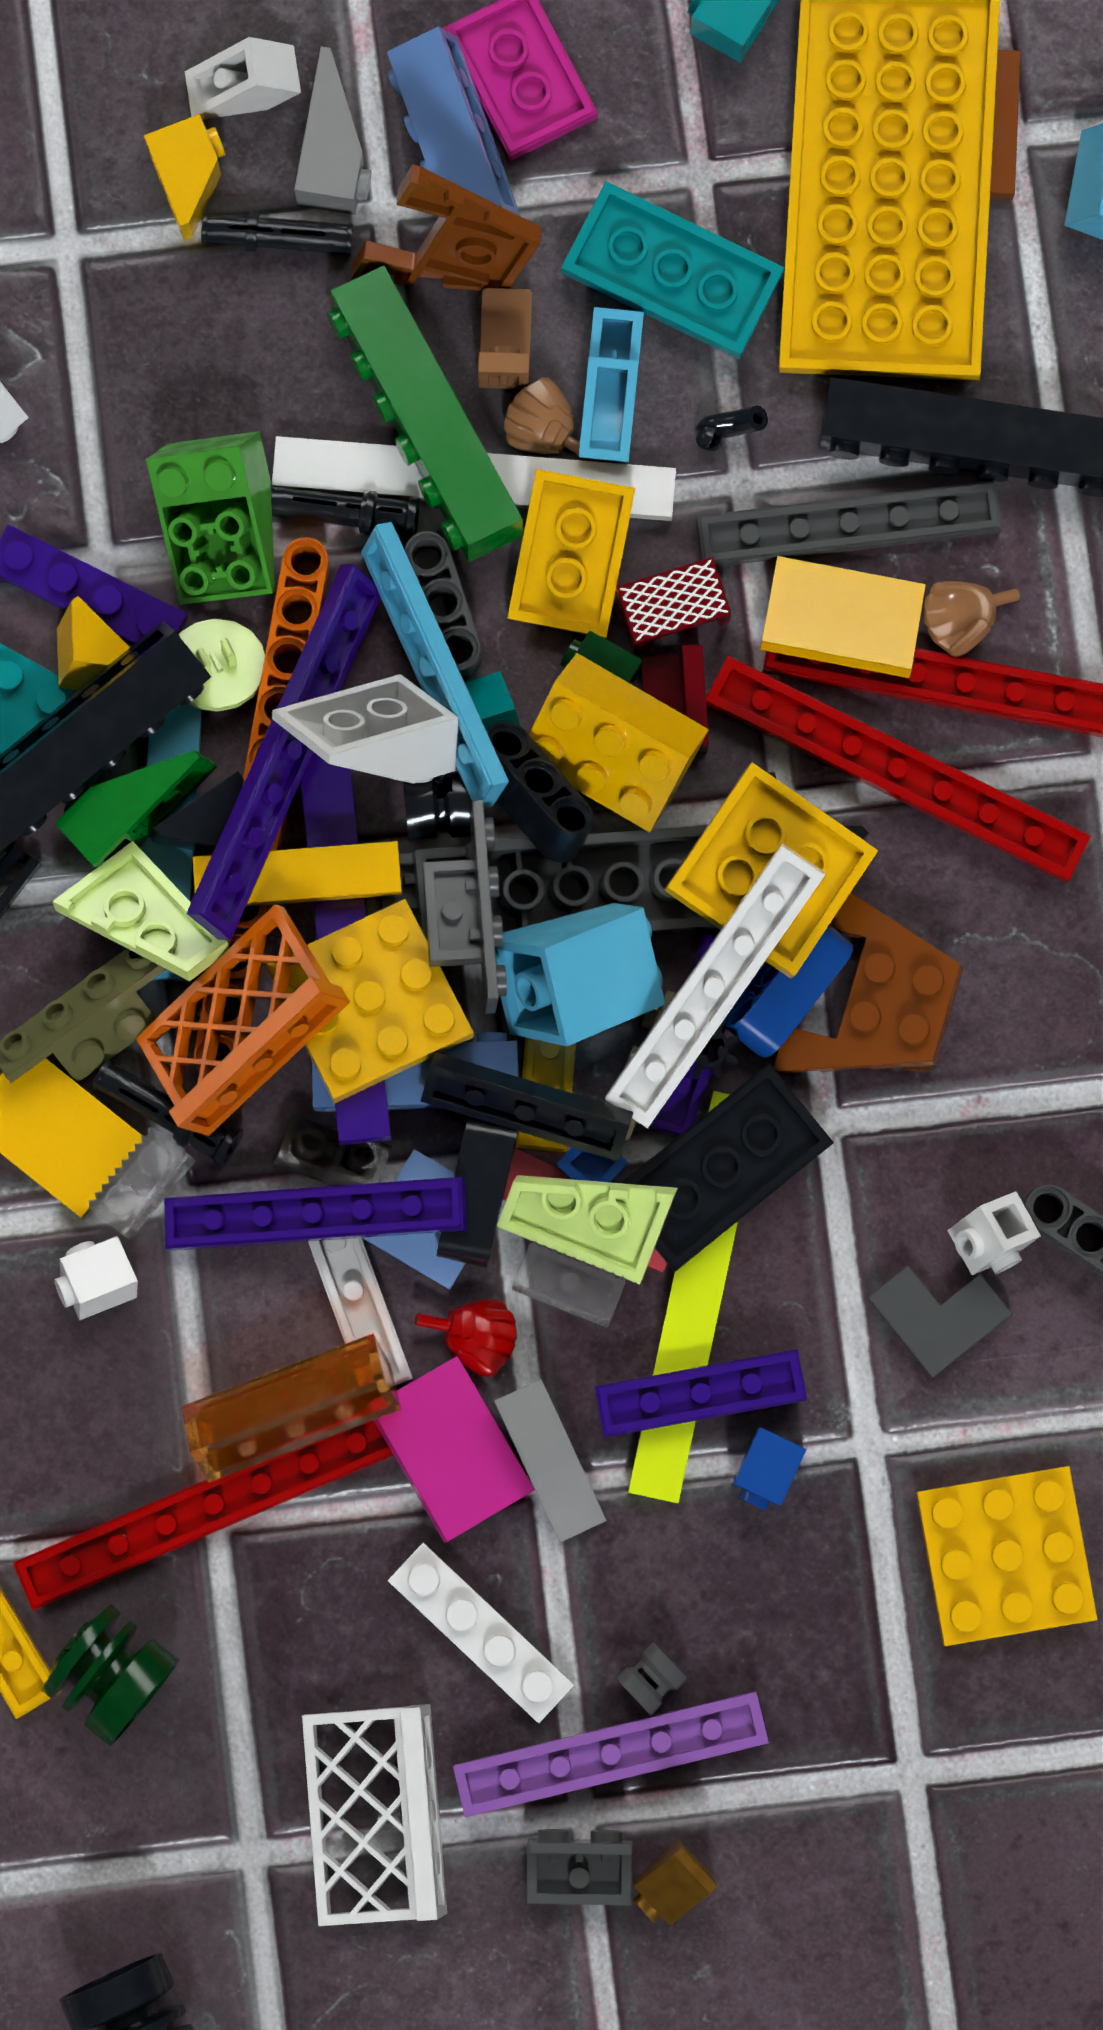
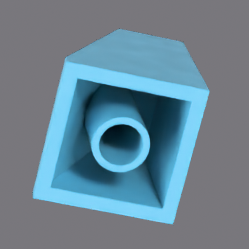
[494,903,665,1046]

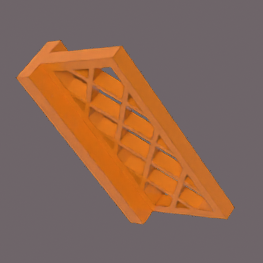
[136,904,350,1136]

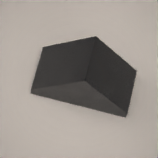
[147,771,244,854]

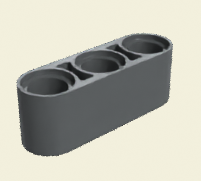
[405,531,481,680]
[1022,1185,1103,1279]

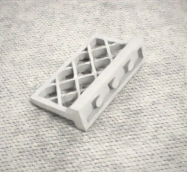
[302,1704,447,1926]

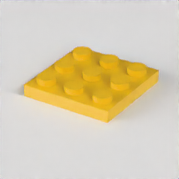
[664,762,878,979]
[266,899,474,1104]
[915,1466,1098,1646]

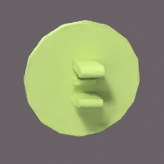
[178,619,265,712]

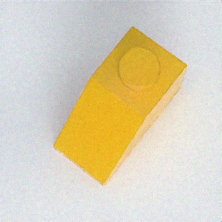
[144,114,225,241]

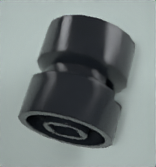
[403,771,472,842]

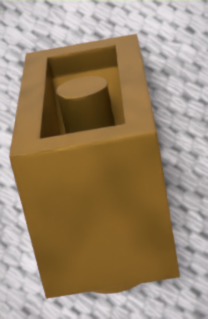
[633,1839,718,1925]

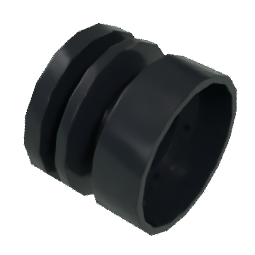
[59,1953,194,2030]

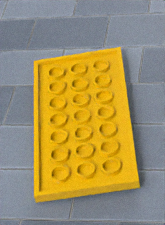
[779,0,1000,381]

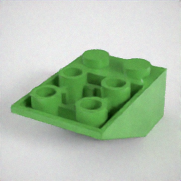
[146,431,275,605]

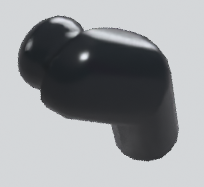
[696,405,768,451]

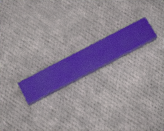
[164,1177,468,1251]

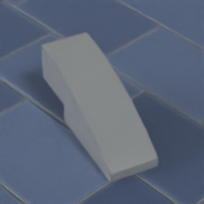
[494,1379,607,1543]

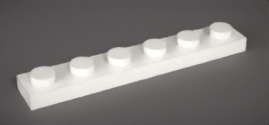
[605,843,825,1128]

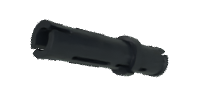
[201,211,353,256]

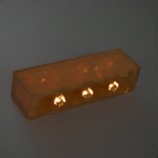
[181,1333,401,1482]

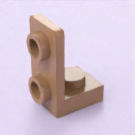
[478,288,532,389]

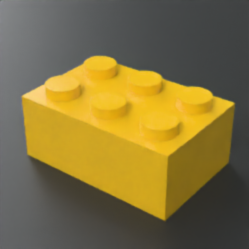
[529,653,709,833]

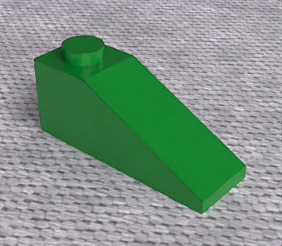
[55,750,218,868]

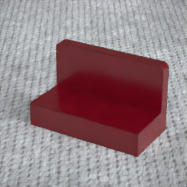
[641,644,709,754]

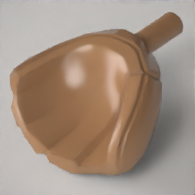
[504,377,594,461]
[924,581,1020,657]

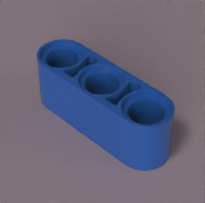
[723,924,853,1058]

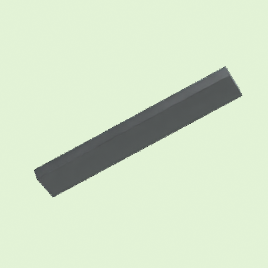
[696,480,1002,567]

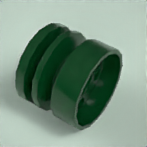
[41,1604,180,1746]

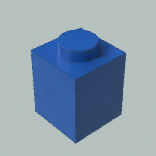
[731,1427,807,1511]

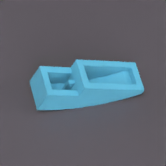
[579,307,644,463]

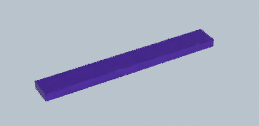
[186,564,381,940]
[300,752,391,1146]

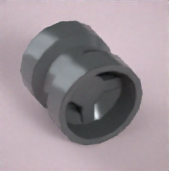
[616,1642,688,1715]

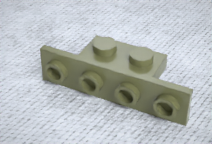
[0,948,167,1083]

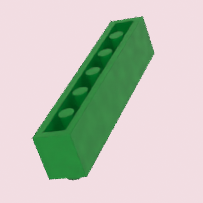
[327,266,523,563]

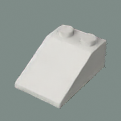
[272,674,459,784]

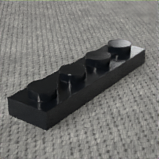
[420,1052,633,1161]

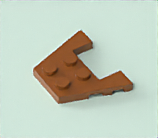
[351,164,542,291]
[773,893,964,1075]

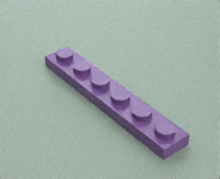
[453,1691,769,1817]

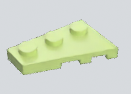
[52,841,229,981]
[497,1175,678,1284]

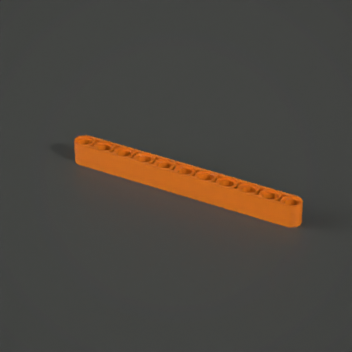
[194,537,330,1072]

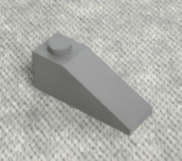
[294,46,372,215]

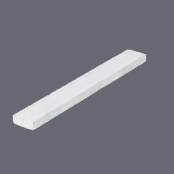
[272,436,676,521]

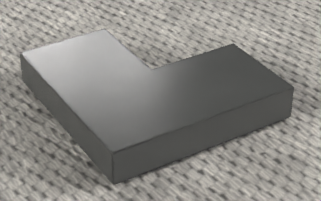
[867,1266,1012,1378]

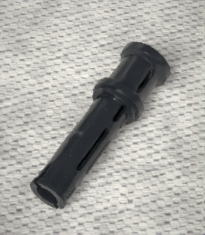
[271,485,420,541]
[92,1059,243,1169]

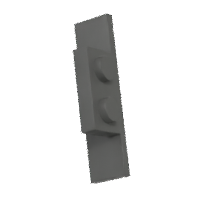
[422,800,507,1014]

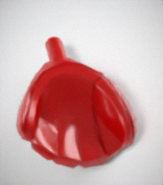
[414,1299,517,1377]

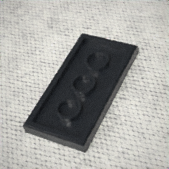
[622,1064,834,1273]

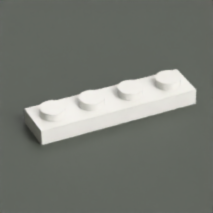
[388,1542,574,1723]

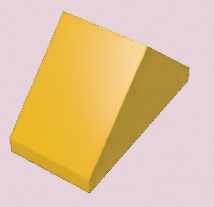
[57,596,130,691]

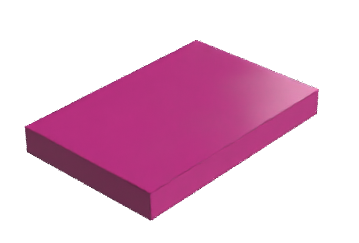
[443,0,598,162]
[367,1356,535,1543]

